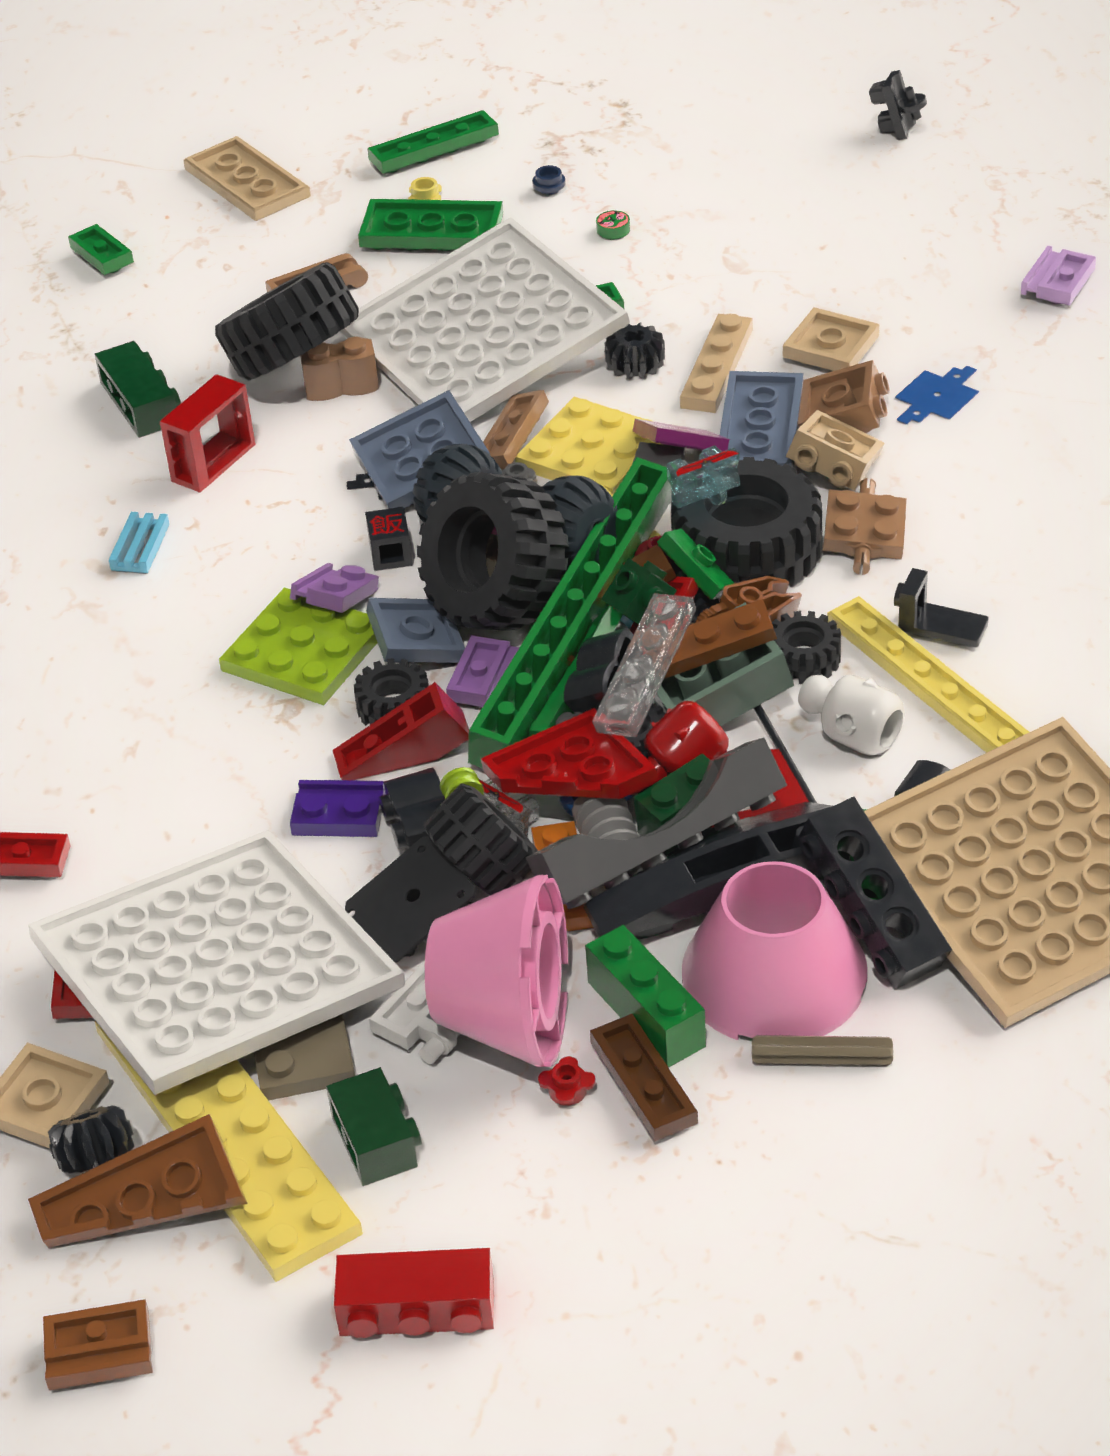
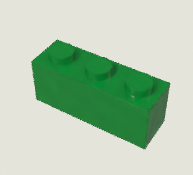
[585,925,706,1068]

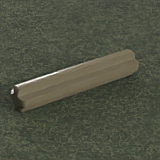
[751,1035,894,1065]

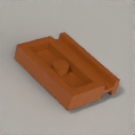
[43,1299,153,1391]

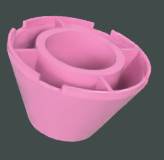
[682,861,867,1040]
[425,875,568,1067]

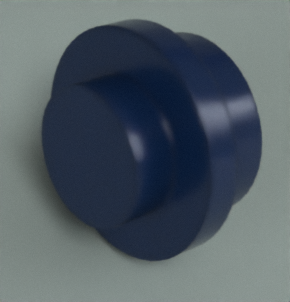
[532,165,566,195]

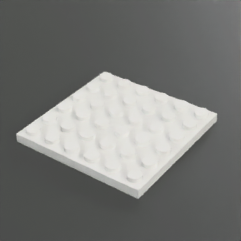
[340,217,630,422]
[28,830,405,1095]

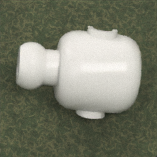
[798,675,905,755]

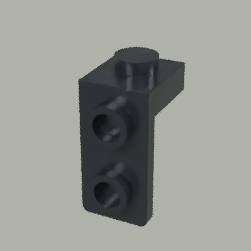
[894,568,989,647]

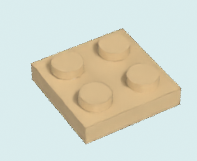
[783,307,880,371]
[0,1042,110,1149]

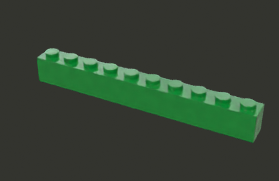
[468,457,673,768]

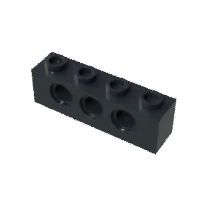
[798,796,952,990]

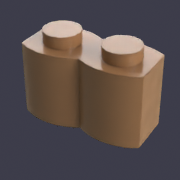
[300,337,379,401]

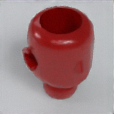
[638,700,729,794]

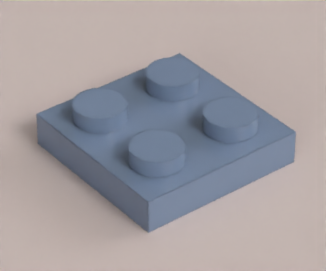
[366,598,465,663]

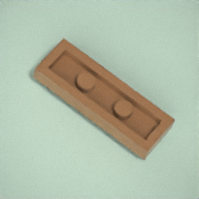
[483,390,549,470]

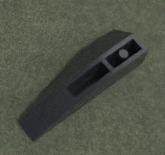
[583,802,850,937]

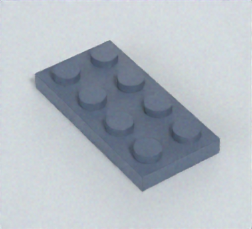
[715,371,804,467]

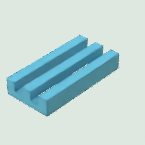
[109,511,170,573]

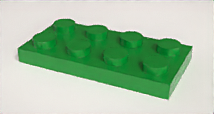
[358,199,504,251]

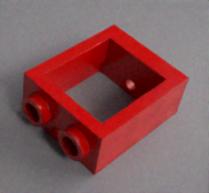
[160,374,256,493]

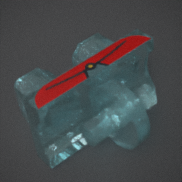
[667,445,740,509]

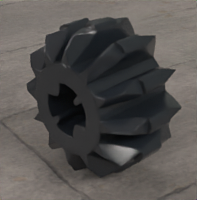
[604,322,665,379]
[48,1105,135,1174]

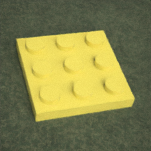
[515,396,660,495]

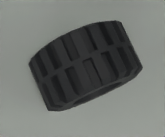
[423,783,538,895]

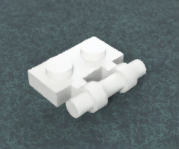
[369,960,460,1064]

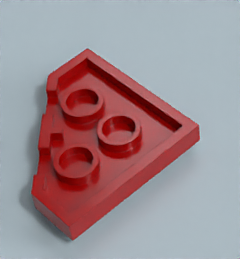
[481,708,659,799]

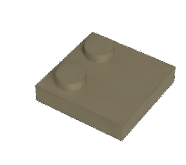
[254,1014,355,1101]

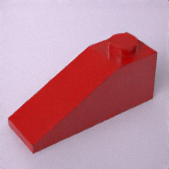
[332,682,469,780]

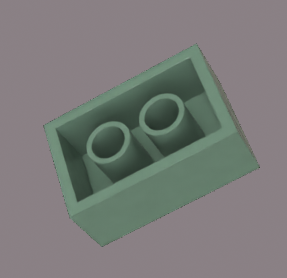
[639,602,794,726]

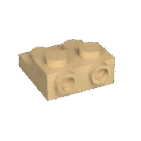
[786,410,885,491]

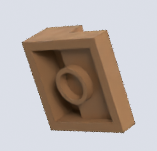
[798,360,890,433]

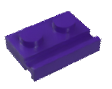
[290,780,385,837]

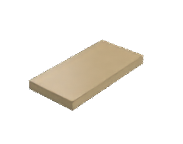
[183,136,311,221]

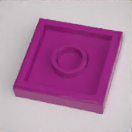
[633,418,730,453]

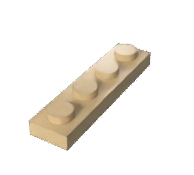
[680,313,753,413]

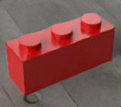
[334,1248,494,1338]

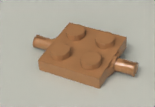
[823,478,907,575]

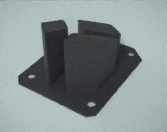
[345,836,477,963]

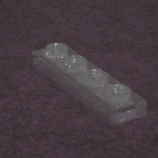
[592,593,696,738]

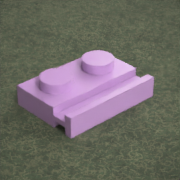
[1021,245,1096,306]

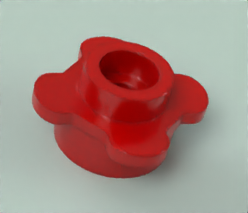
[538,1056,596,1106]

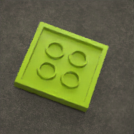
[219,587,378,705]

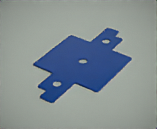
[895,366,979,424]

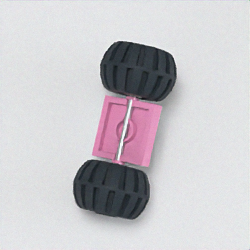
[413,444,618,575]

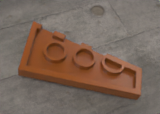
[28,1114,248,1248]

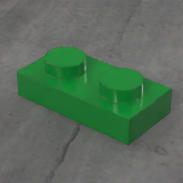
[68,224,134,275]

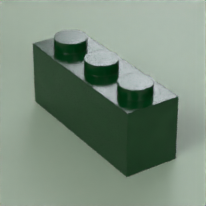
[94,340,181,438]

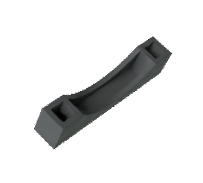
[525,737,787,910]

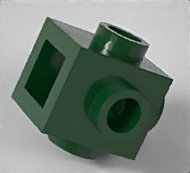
[601,558,677,632]

